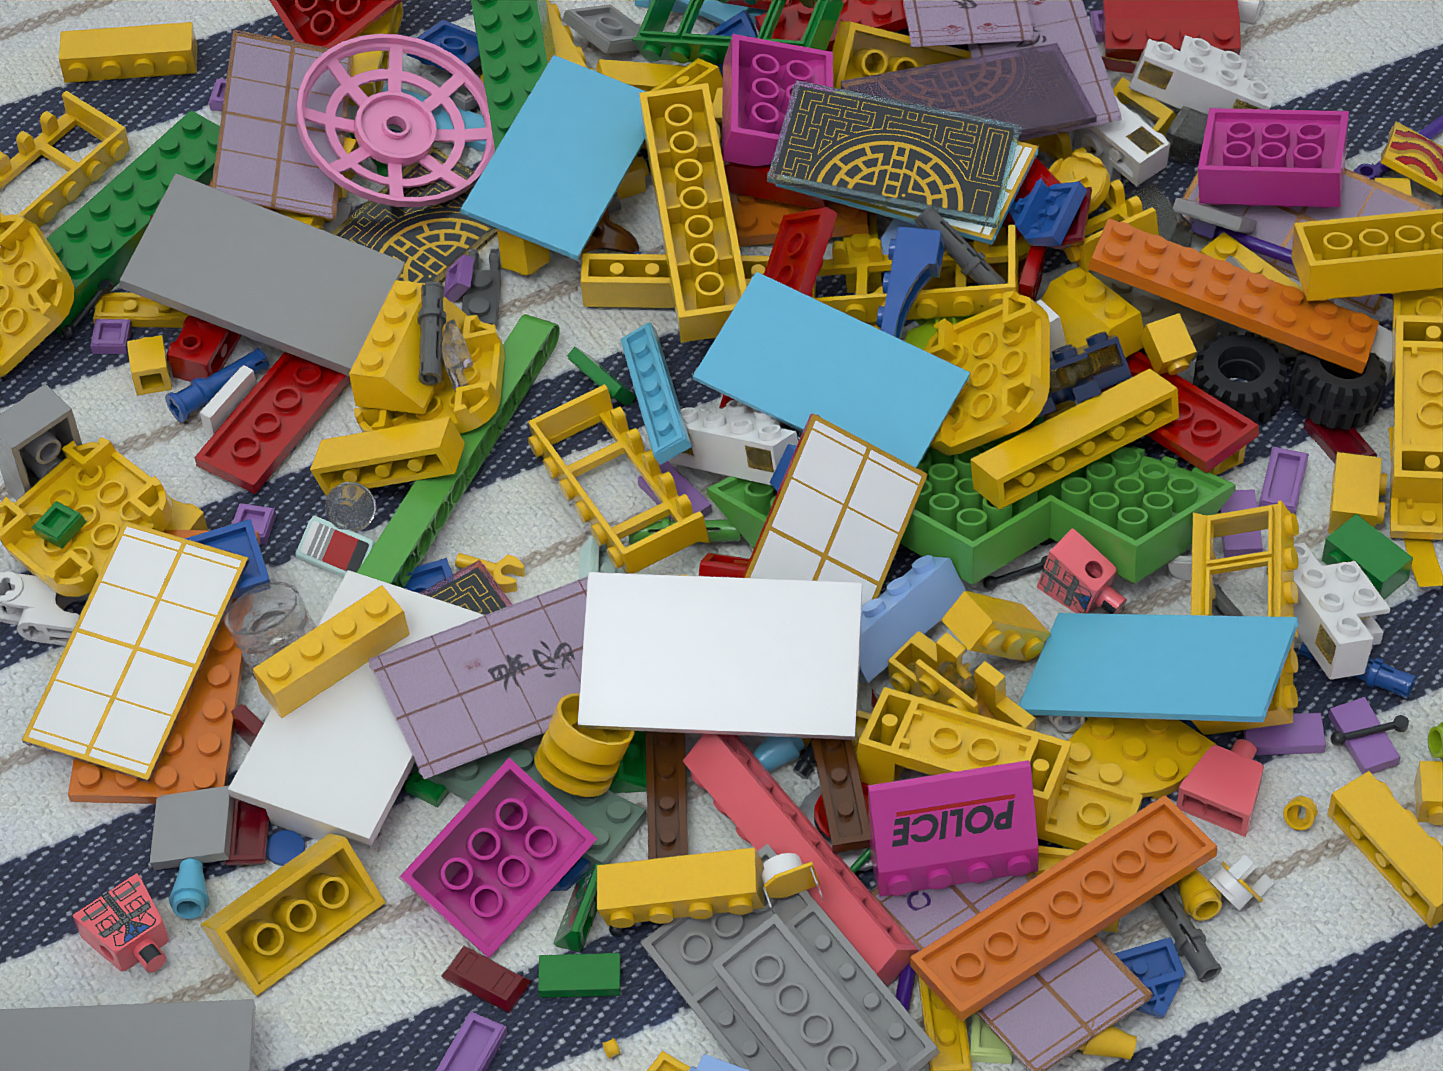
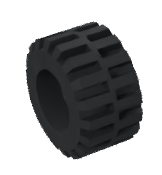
[1193,332,1287,424]
[1287,350,1387,430]

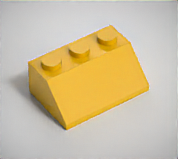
[1041,266,1144,374]

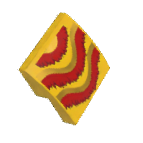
[1380,122,1443,195]

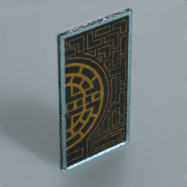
[767,80,1022,229]

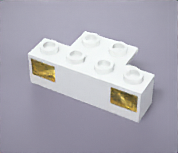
[1129,35,1275,120]
[1066,94,1170,186]
[668,400,798,485]
[1262,543,1390,679]

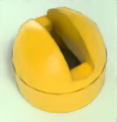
[1283,795,1318,830]

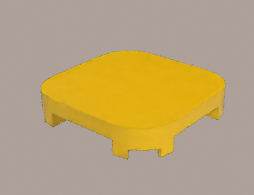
[0,214,74,378]
[920,291,1050,456]
[354,315,505,434]
[0,437,173,597]

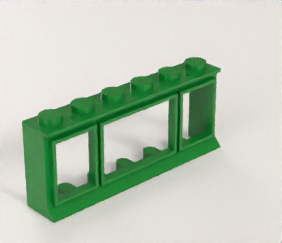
[632,0,844,65]

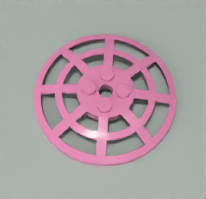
[295,34,495,207]

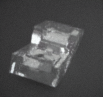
[442,319,473,393]

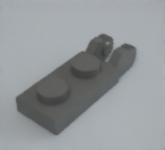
[462,249,501,329]

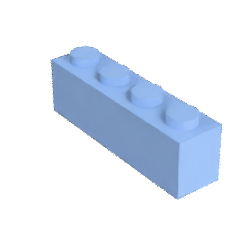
[859,555,966,683]

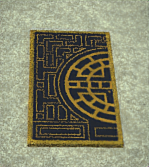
[331,146,498,284]

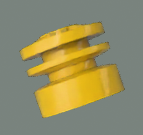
[534,693,635,797]

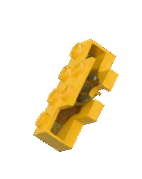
[888,631,1036,731]

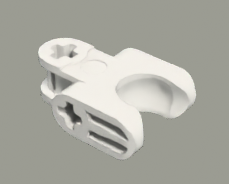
[0,571,90,646]

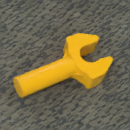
[455,553,525,593]

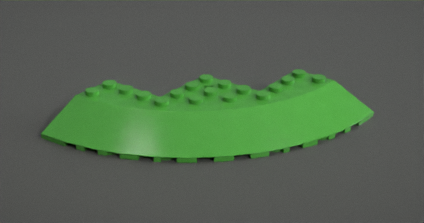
[707,428,1236,585]

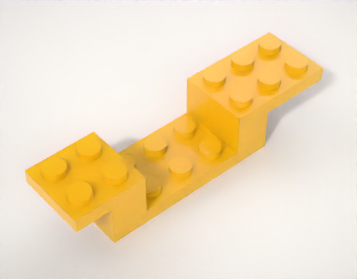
[1390,288,1443,540]
[852,687,1143,850]

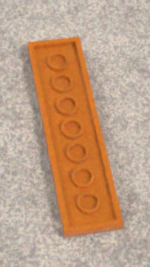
[1087,218,1380,374]
[910,795,1218,1021]

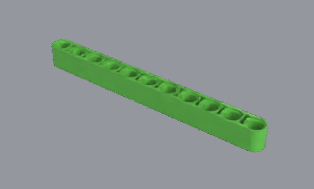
[357,314,560,588]

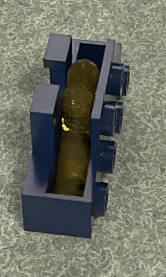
[1036,331,1132,418]

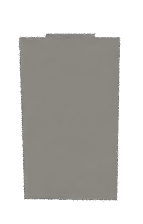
[119,173,405,376]
[640,844,940,1071]
[0,999,256,1071]

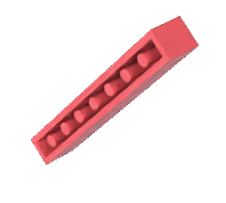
[683,734,919,985]

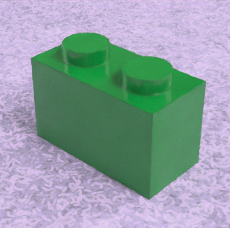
[1322,514,1413,600]

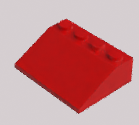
[269,0,403,52]
[1102,0,1241,62]

